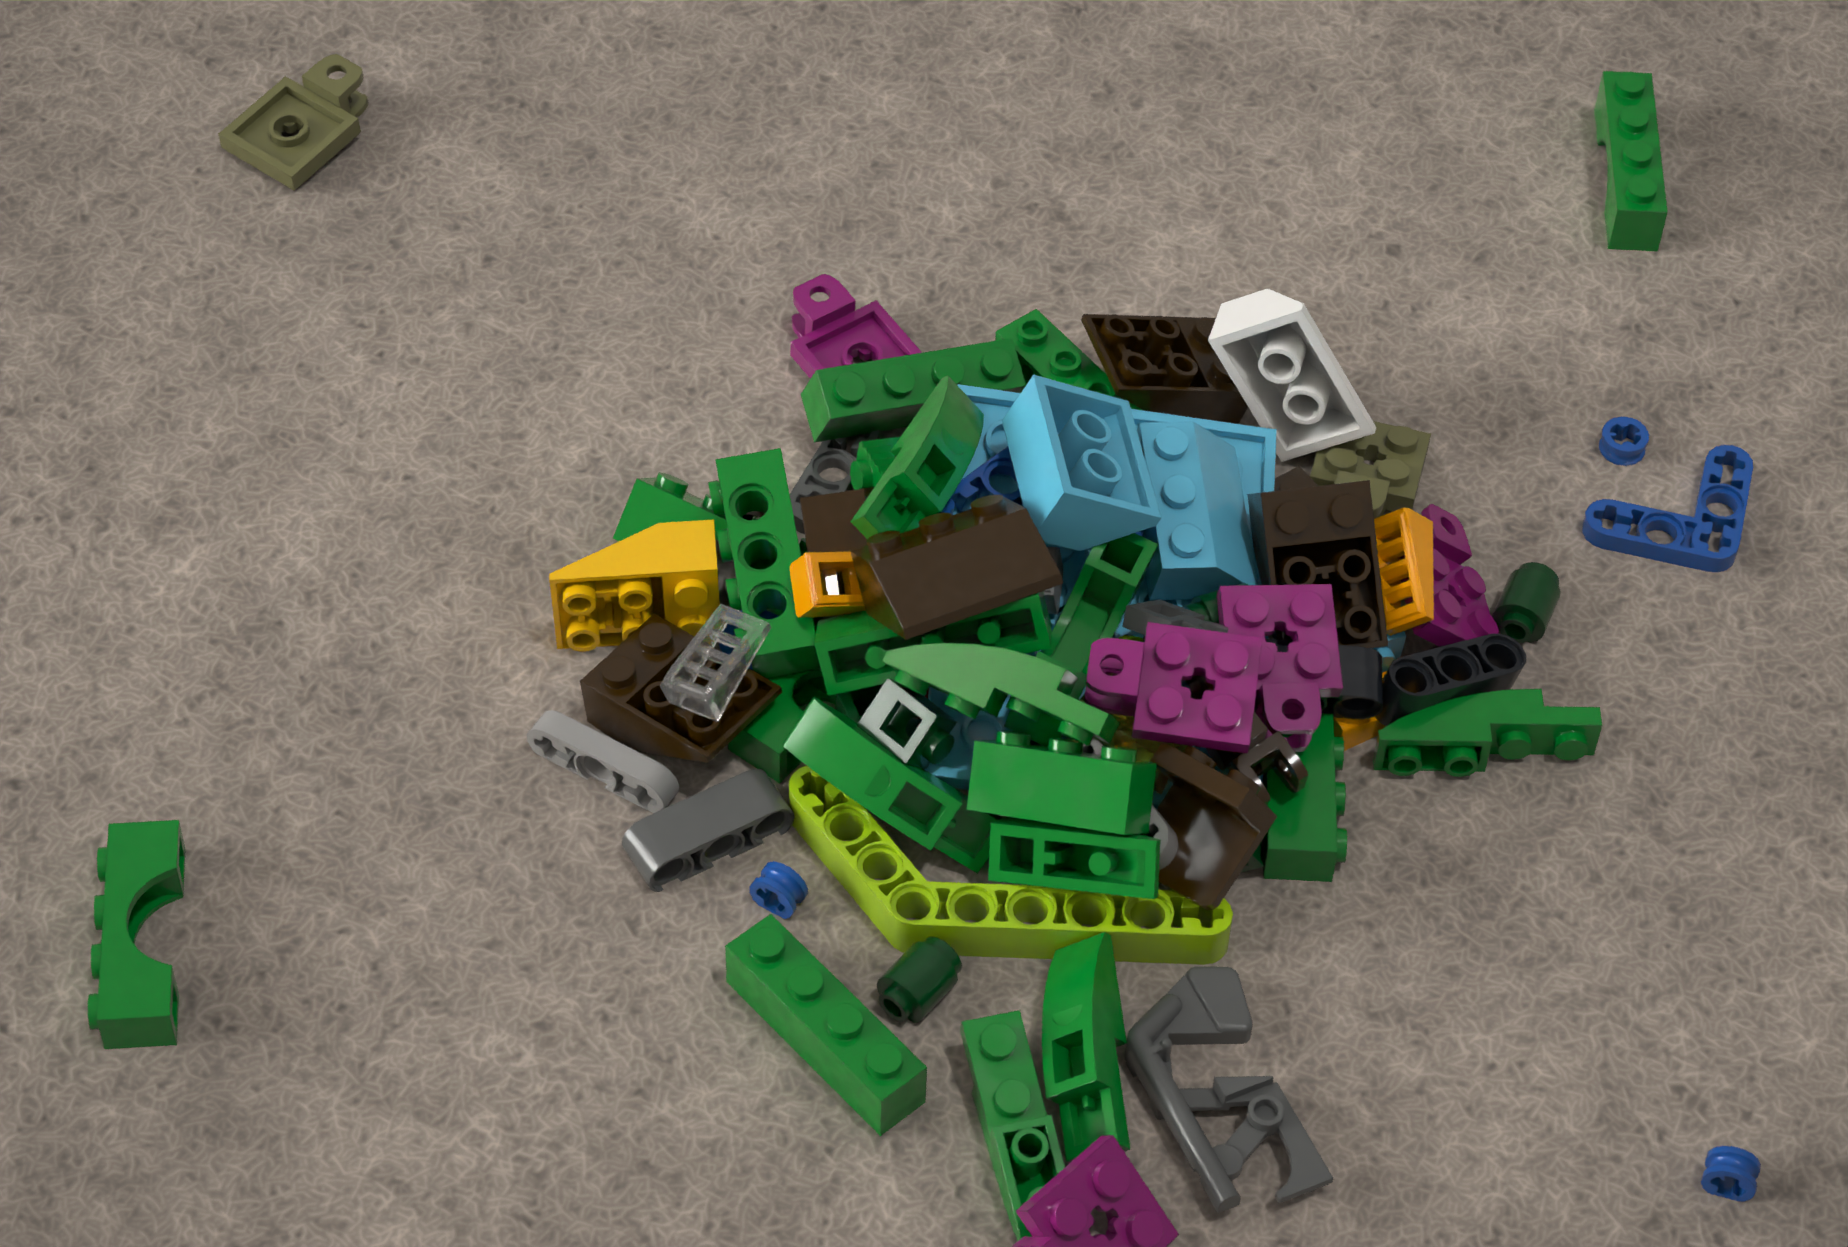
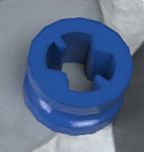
[1599,416,1649,466]
[749,861,808,919]
[1701,1146,1761,1202]

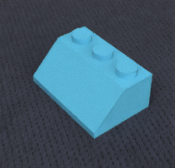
[1002,375,1162,551]
[1137,421,1258,600]

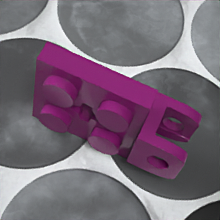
[790,274,922,379]
[1401,504,1499,647]
[1217,584,1343,752]
[1084,622,1263,754]
[1012,1135,1179,1247]

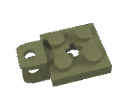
[218,54,368,191]
[1310,421,1431,519]

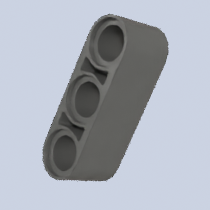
[621,769,795,892]

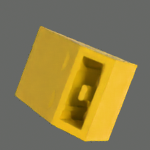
[549,519,721,652]

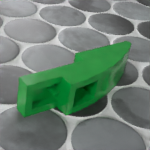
[850,376,984,539]
[882,643,1119,746]
[1373,689,1602,777]
[783,697,1003,874]
[1042,932,1131,1163]
[960,1010,1065,1241]

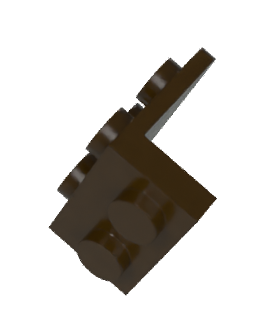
[1140,742,1277,910]

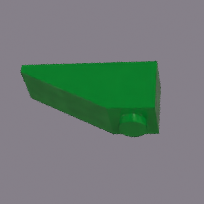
[988,816,1161,899]

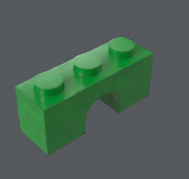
[728,630,836,784]

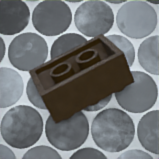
[850,495,1063,640]

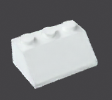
[1208,288,1376,462]

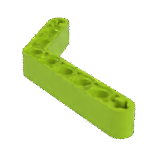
[789,766,1233,965]

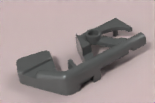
[1125,966,1333,1213]

